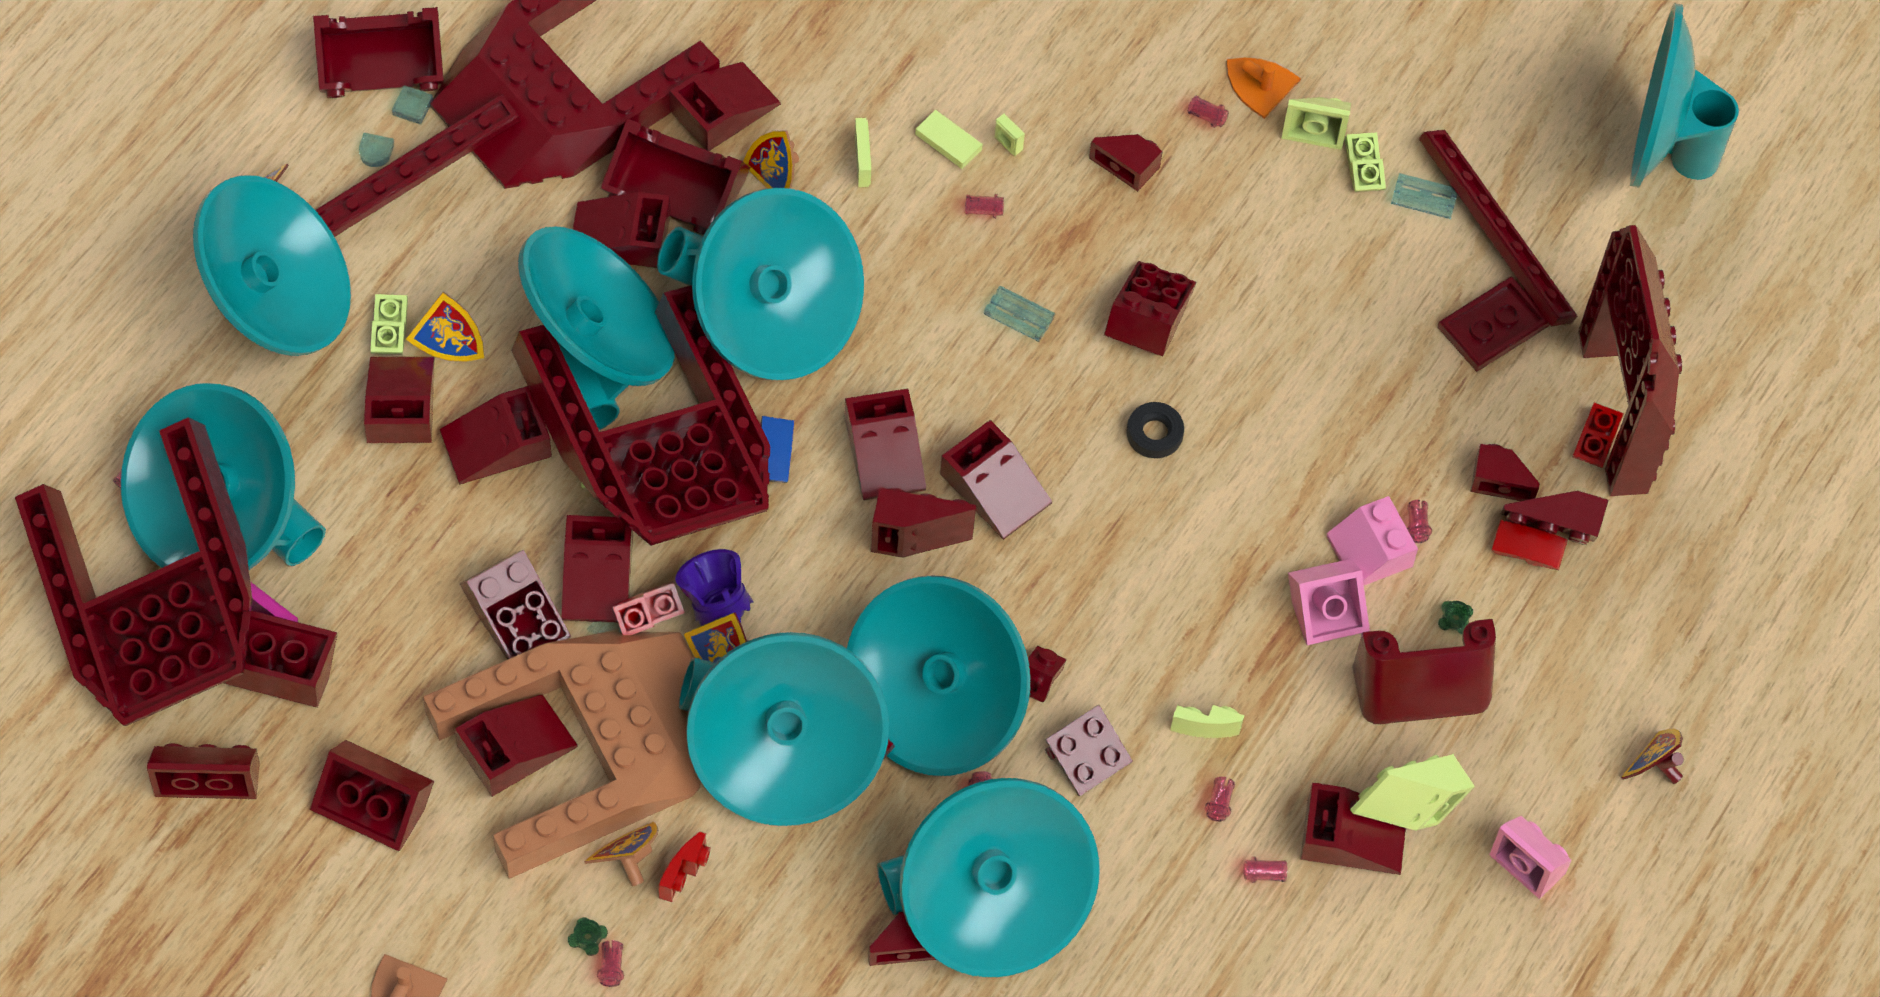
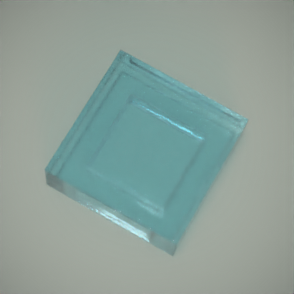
[392,85,433,125]

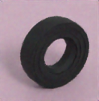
[1126,402,1184,458]

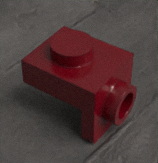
[1028,645,1067,702]

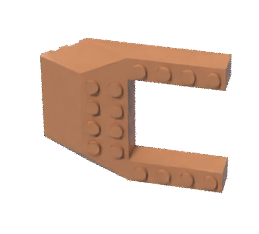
[423,632,702,879]

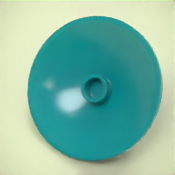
[1630,3,1739,188]
[193,175,351,356]
[657,188,864,380]
[518,226,675,430]
[121,383,326,570]
[847,575,1030,776]
[679,632,889,826]
[877,778,1100,977]

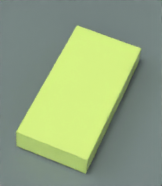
[915,110,983,169]
[855,118,871,187]

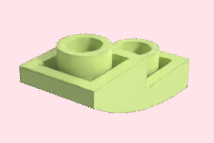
[1345,132,1386,192]
[370,294,408,354]
[1170,705,1245,738]

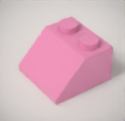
[1326,496,1418,585]
[1288,559,1370,645]
[1489,816,1571,899]

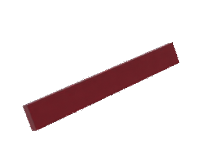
[315,93,521,237]
[1419,130,1578,327]

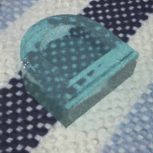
[359,133,395,167]

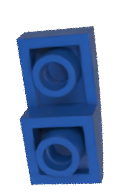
[761,416,794,483]

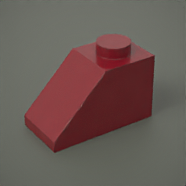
[1089,134,1163,192]
[1470,444,1540,501]
[868,912,937,966]

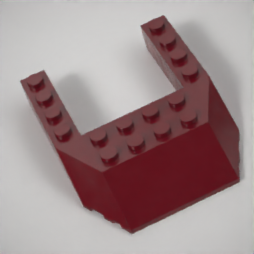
[430,0,720,189]
[1578,225,1682,496]
[511,285,770,546]
[15,417,253,726]

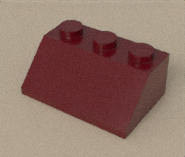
[223,610,337,708]
[310,740,434,851]
[147,743,260,799]

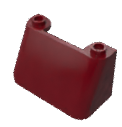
[313,7,444,98]
[600,119,751,235]
[1352,619,1496,725]

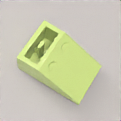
[1350,754,1475,831]

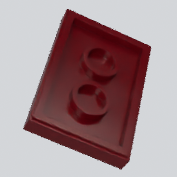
[1437,276,1550,372]

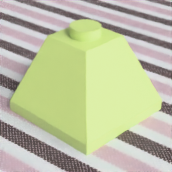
[1281,97,1351,150]

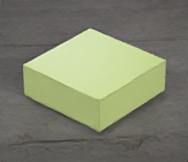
[995,114,1025,156]

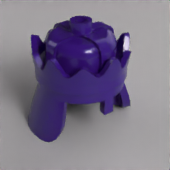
[675,549,754,626]

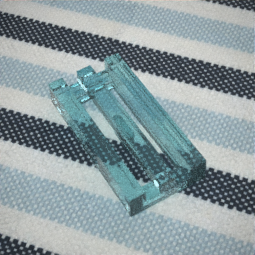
[1391,173,1458,219]
[984,286,1055,342]

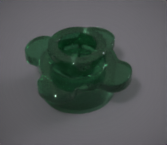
[1438,601,1473,634]
[568,917,608,956]

